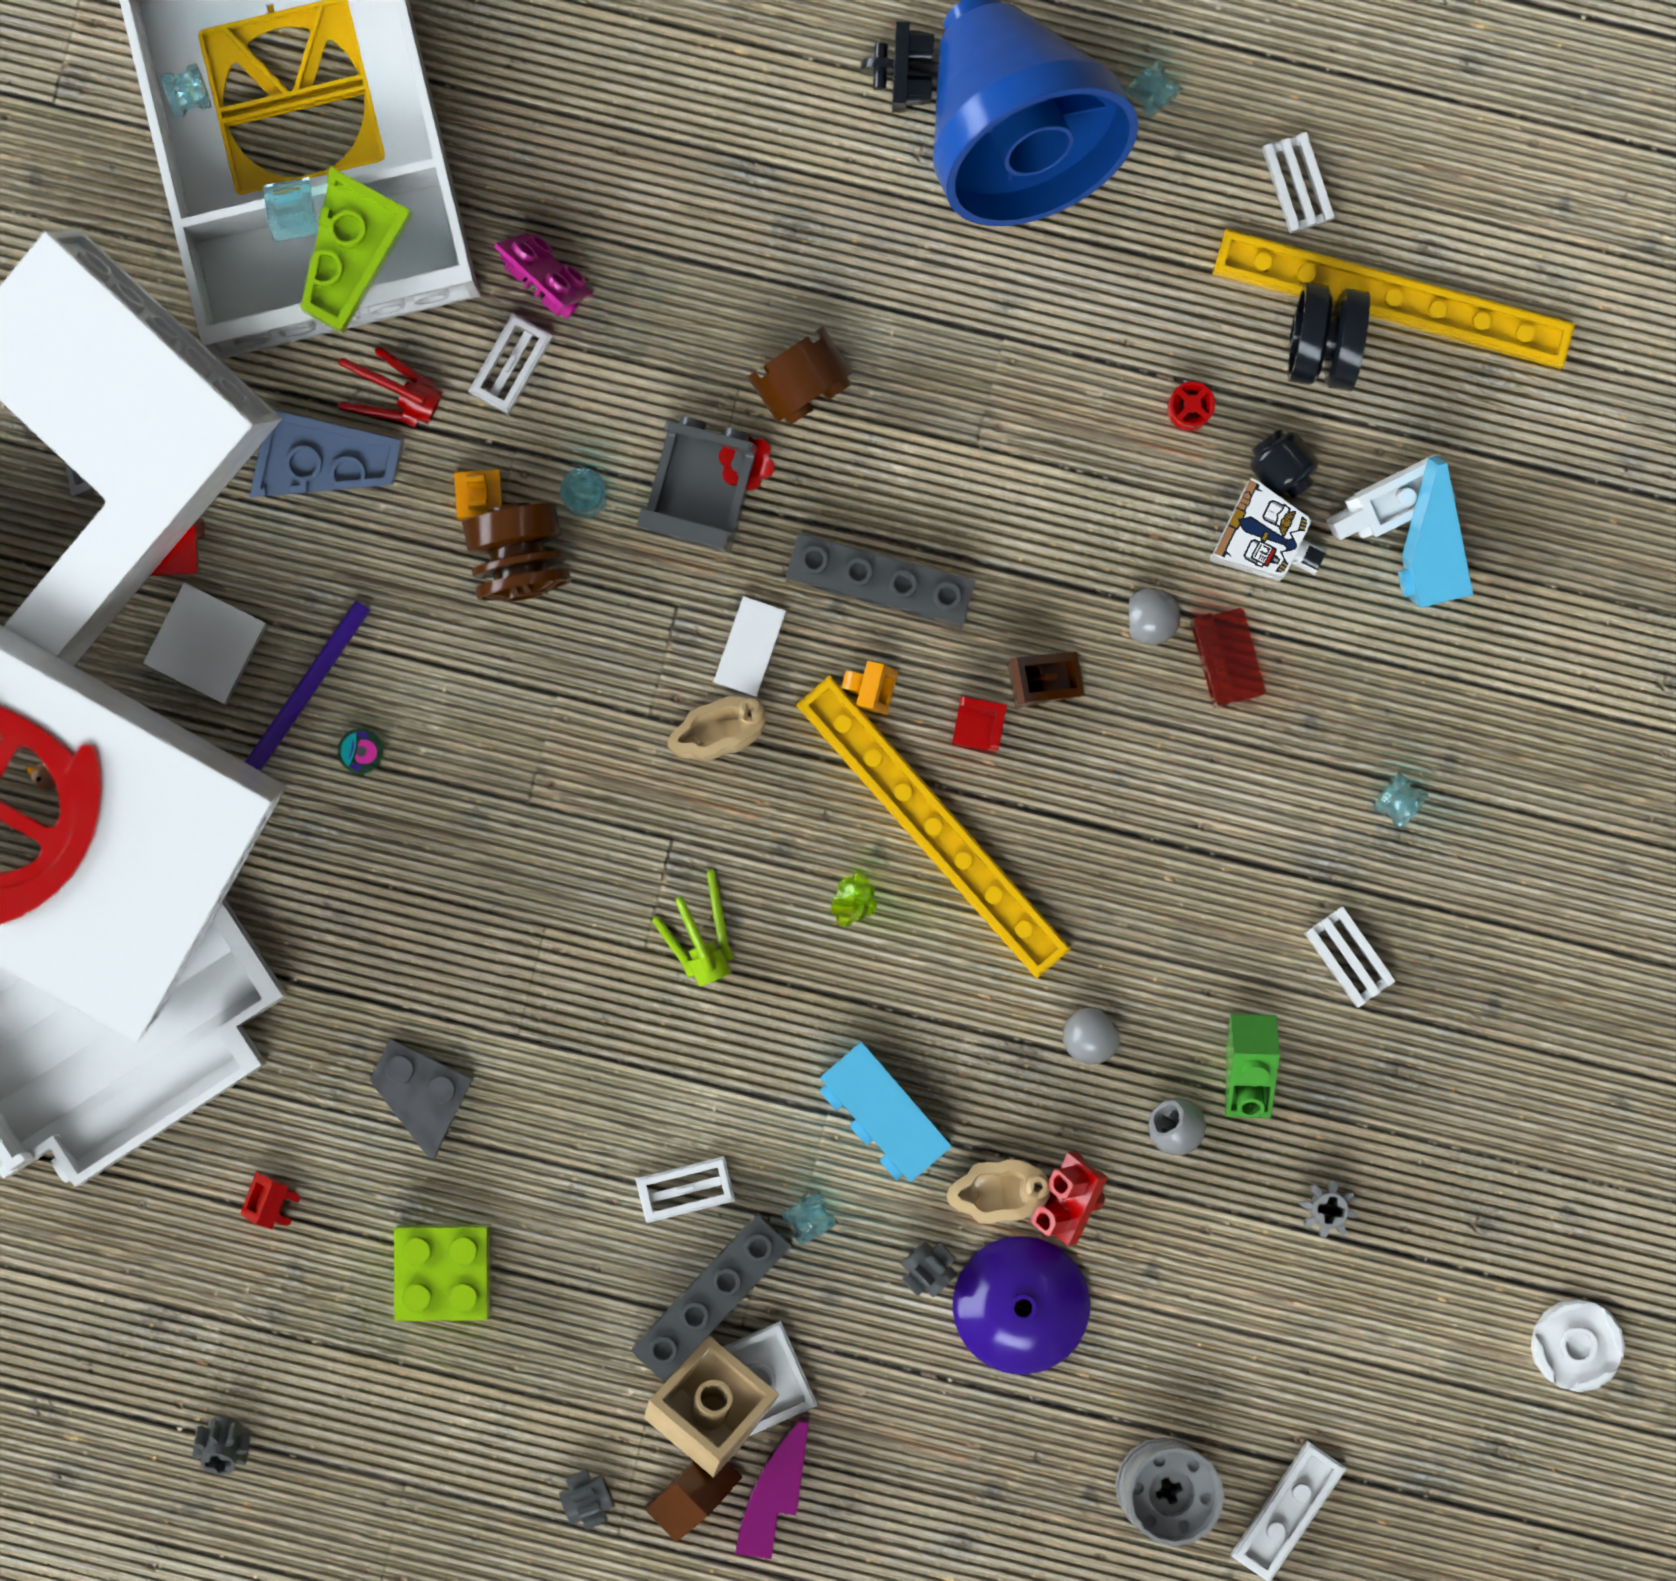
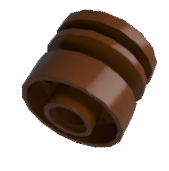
[462,502,571,602]

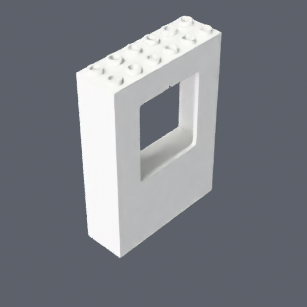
[0,229,282,666]

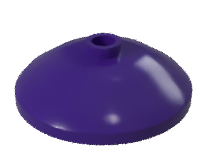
[953,1236,1090,1374]

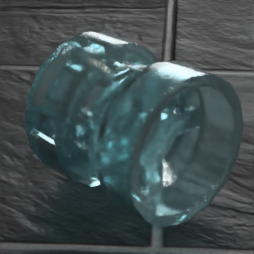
[560,468,608,518]

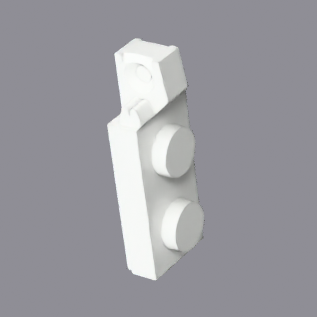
[1326,454,1456,540]

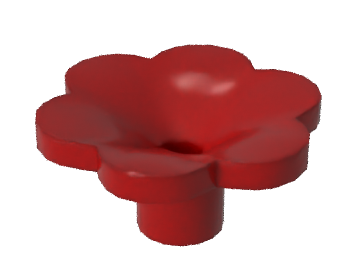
[719,437,775,491]

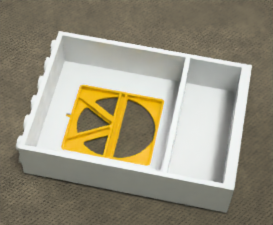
[119,0,480,360]

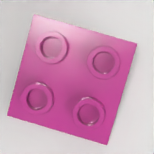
[493,232,593,319]

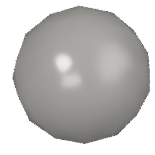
[1129,588,1181,646]
[1063,1007,1121,1065]
[1148,1098,1207,1155]

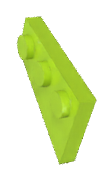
[300,167,412,334]

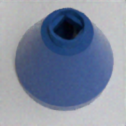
[933,0,1138,226]

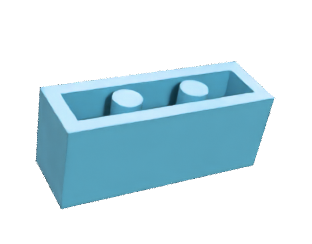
[819,1041,952,1183]

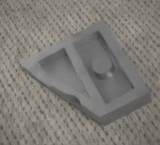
[370,1039,473,1159]

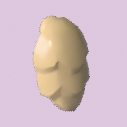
[667,696,766,762]
[946,1159,1051,1224]

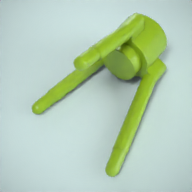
[652,869,734,987]

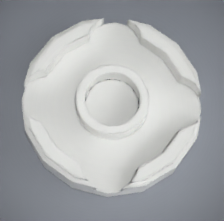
[1531,1299,1625,1392]

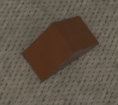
[1007,651,1085,709]
[645,1461,742,1542]

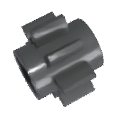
[901,1240,957,1297]
[192,1416,251,1475]
[559,1469,615,1530]

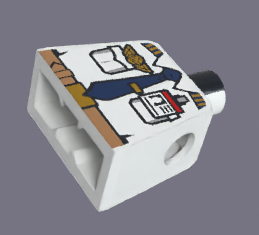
[1210,478,1326,581]

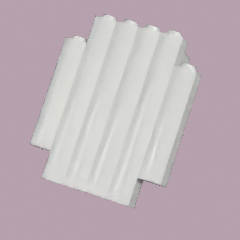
[0,898,288,1187]

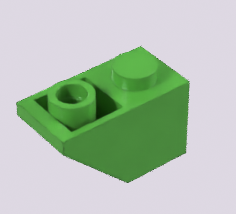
[1225,1014,1280,1118]

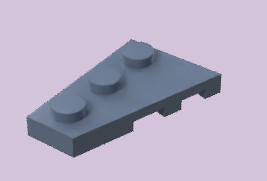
[249,409,404,498]

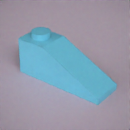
[1398,456,1473,608]

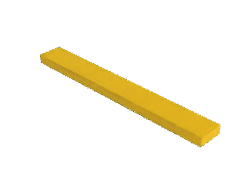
[1212,228,1575,369]
[796,675,1071,979]

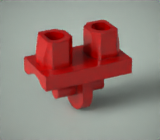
[1031,1151,1108,1246]

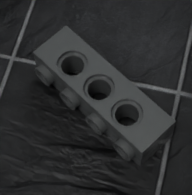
[786,533,975,629]
[631,1212,791,1383]

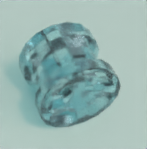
[1125,61,1183,118]
[160,63,212,119]
[1371,772,1429,830]
[781,1191,838,1246]

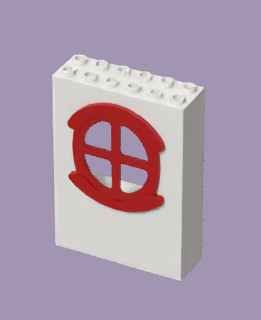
[0,625,287,1043]

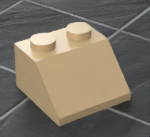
[644,1335,779,1478]

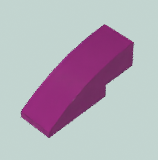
[735,1417,809,1559]

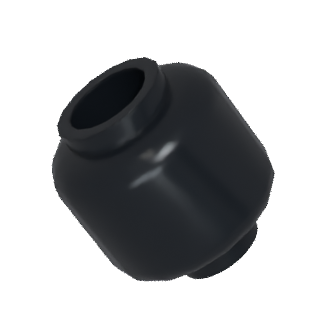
[1250,429,1318,499]

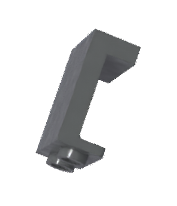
[637,416,758,553]

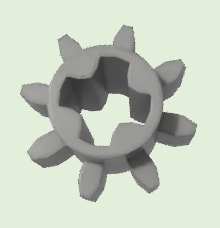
[1299,1181,1358,1238]

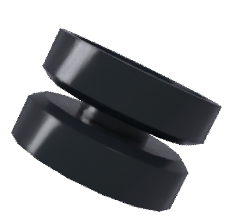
[1287,282,1370,391]

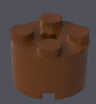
[747,326,853,425]

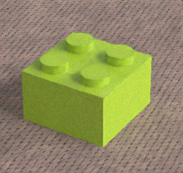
[394,1224,491,1321]

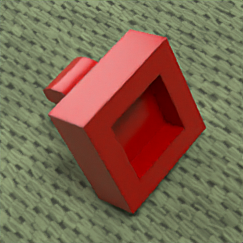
[240,1171,301,1229]

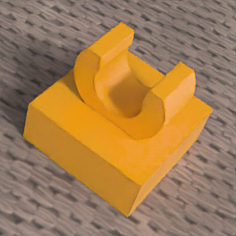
[454,469,503,520]
[841,661,898,715]

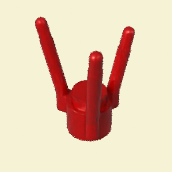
[338,347,443,428]

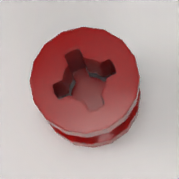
[1167,381,1215,431]

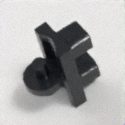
[860,21,934,113]

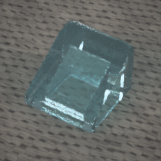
[263,177,319,242]

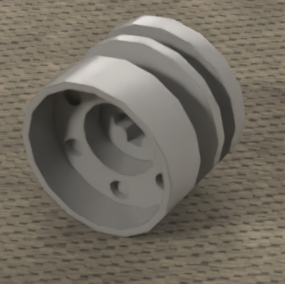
[1115,1437,1224,1546]

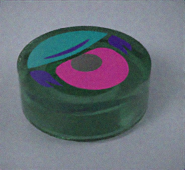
[337,728,385,775]

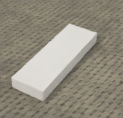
[1230,1440,1347,1581]

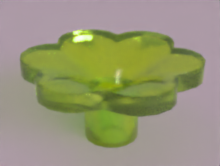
[830,872,877,928]

